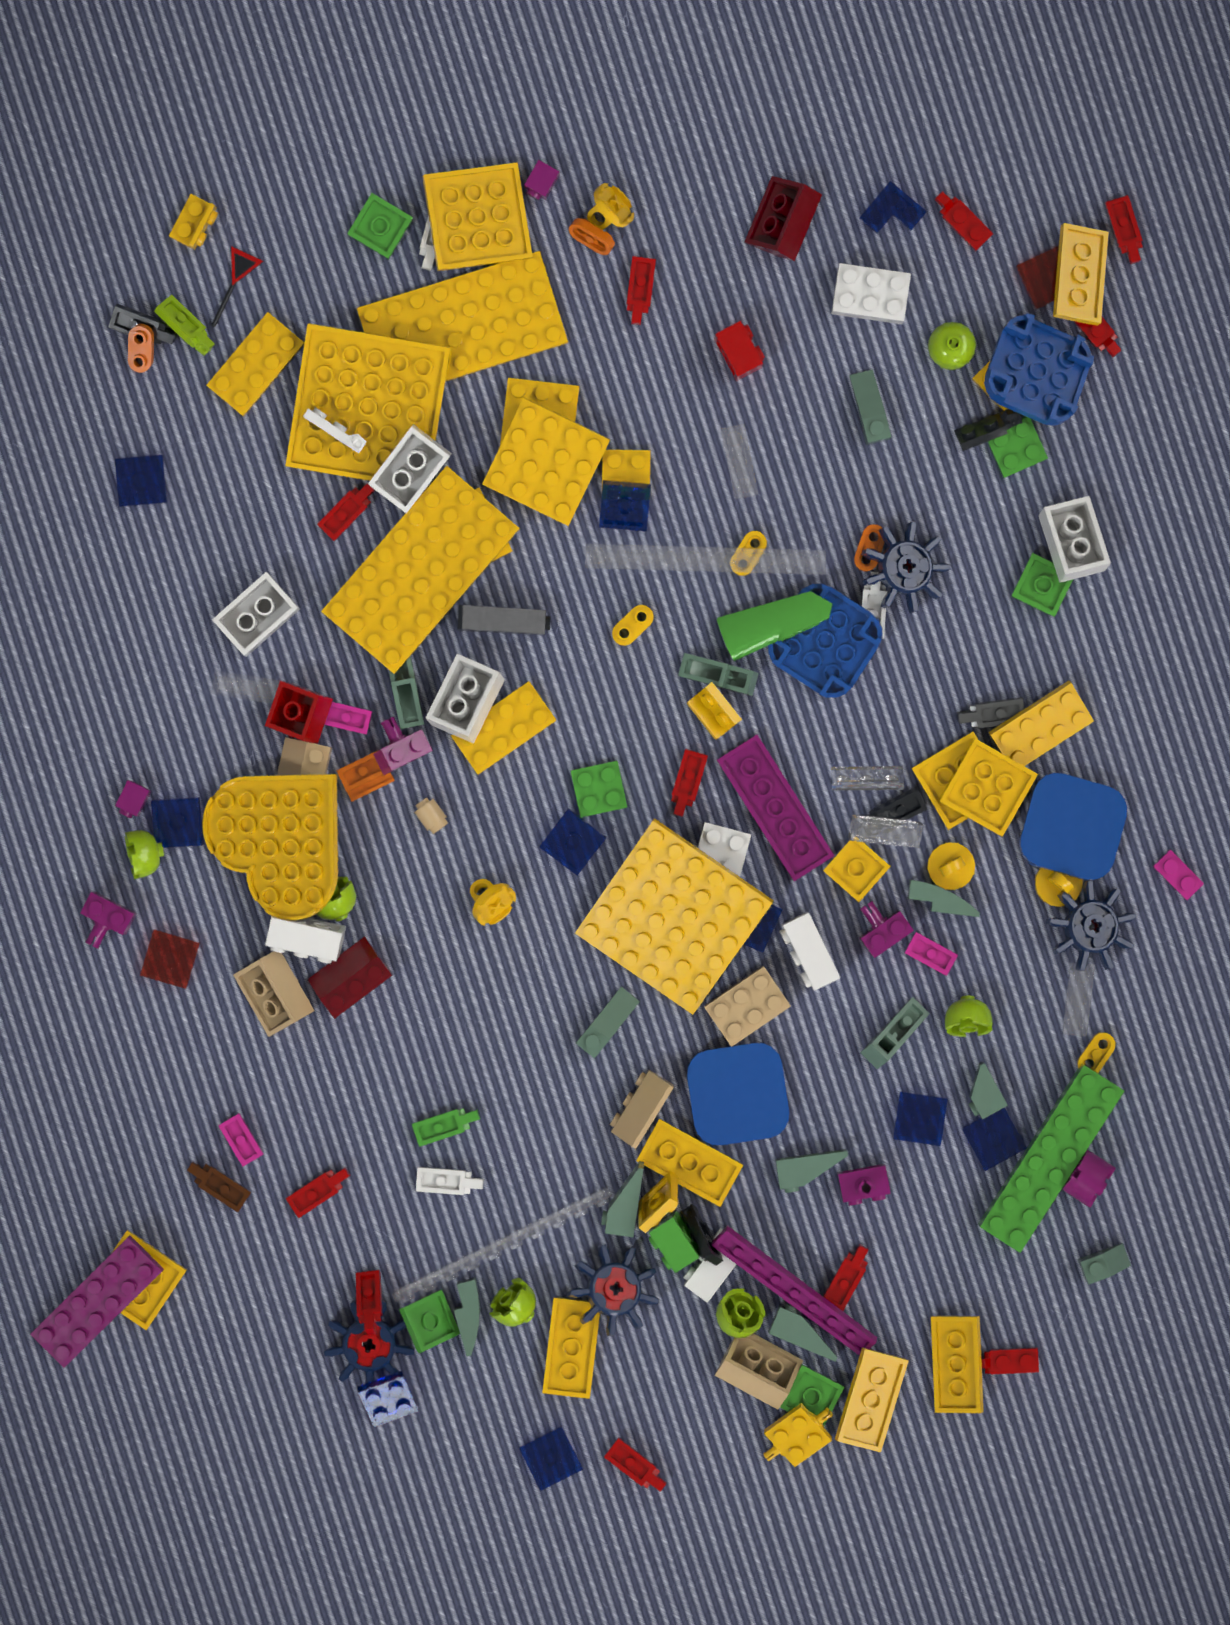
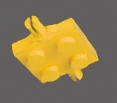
[763,1403,833,1467]

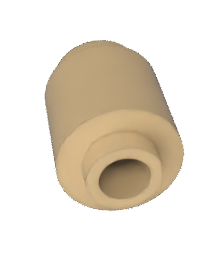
[414,798,448,834]

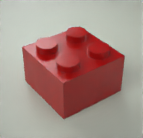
[714,321,765,382]
[265,681,333,744]

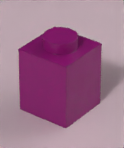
[524,160,560,200]
[115,780,151,818]

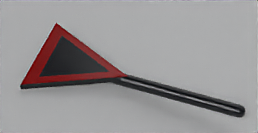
[211,246,264,327]

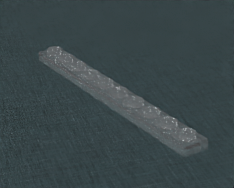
[585,544,826,575]
[392,1186,612,1303]

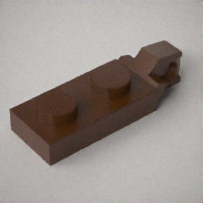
[187,1161,251,1212]

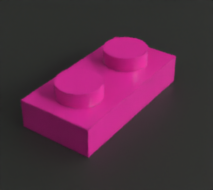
[325,702,373,735]
[1153,849,1204,900]
[904,932,958,976]
[218,1113,264,1167]

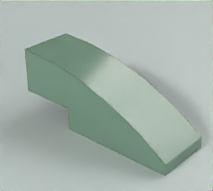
[678,653,759,696]
[389,656,424,729]
[907,879,980,917]
[454,1277,480,1357]

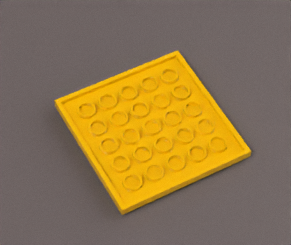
[285,323,451,490]
[575,818,774,1015]

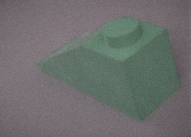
[849,369,891,445]
[576,986,640,1058]
[860,997,930,1069]
[775,1149,848,1193]
[601,1161,644,1237]
[768,1303,837,1362]

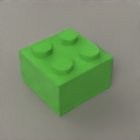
[648,1210,700,1273]

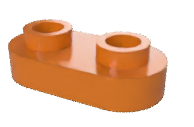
[569,218,615,255]
[128,324,154,373]
[854,524,885,572]

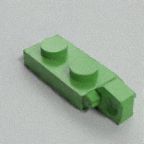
[412,1108,480,1147]

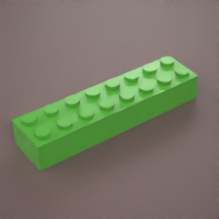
[978,1064,1124,1253]

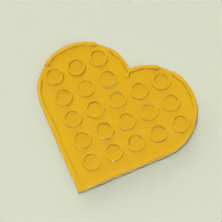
[202,774,338,921]

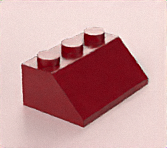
[744,176,822,261]
[307,936,394,1019]

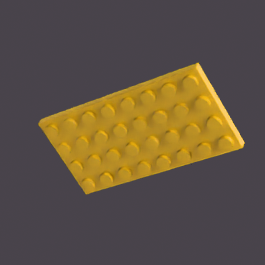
[357,251,568,382]
[321,466,520,675]

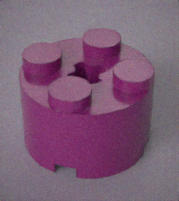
[1062,1150,1116,1208]

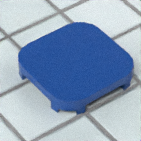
[984,313,1094,426]
[768,583,883,698]
[1019,773,1127,881]
[687,1042,789,1145]

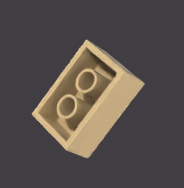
[704,966,791,1047]

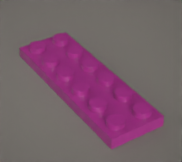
[717,735,835,881]
[30,1235,164,1368]

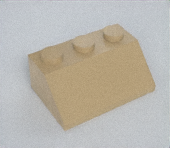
[277,737,332,776]
[233,951,315,1037]
[610,1070,674,1149]
[715,1333,803,1410]

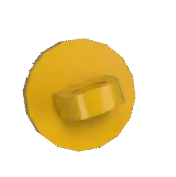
[587,183,634,230]
[927,842,975,890]
[1035,868,1083,907]
[470,879,516,926]

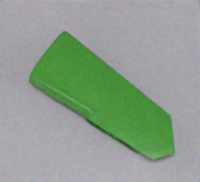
[717,591,833,661]

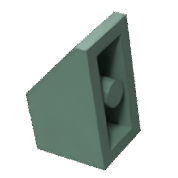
[968,1062,1008,1119]
[1078,1243,1131,1284]

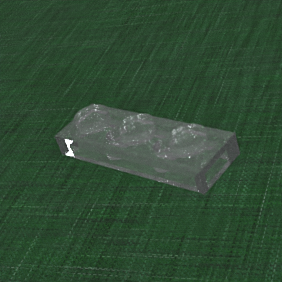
[720,424,758,500]
[211,670,280,704]
[831,766,904,790]
[848,815,924,848]
[1062,962,1095,1037]

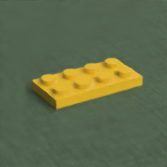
[1053,223,1109,326]
[206,312,304,417]
[451,681,557,775]
[988,681,1094,766]
[636,1118,743,1207]
[542,1297,600,1399]
[931,1316,984,1413]
[835,1347,909,1452]

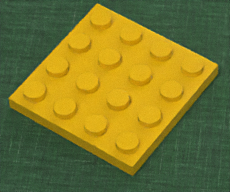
[422,162,533,271]
[482,397,610,526]

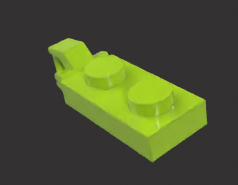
[154,295,215,356]

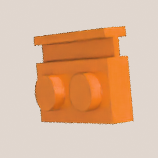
[336,750,395,802]

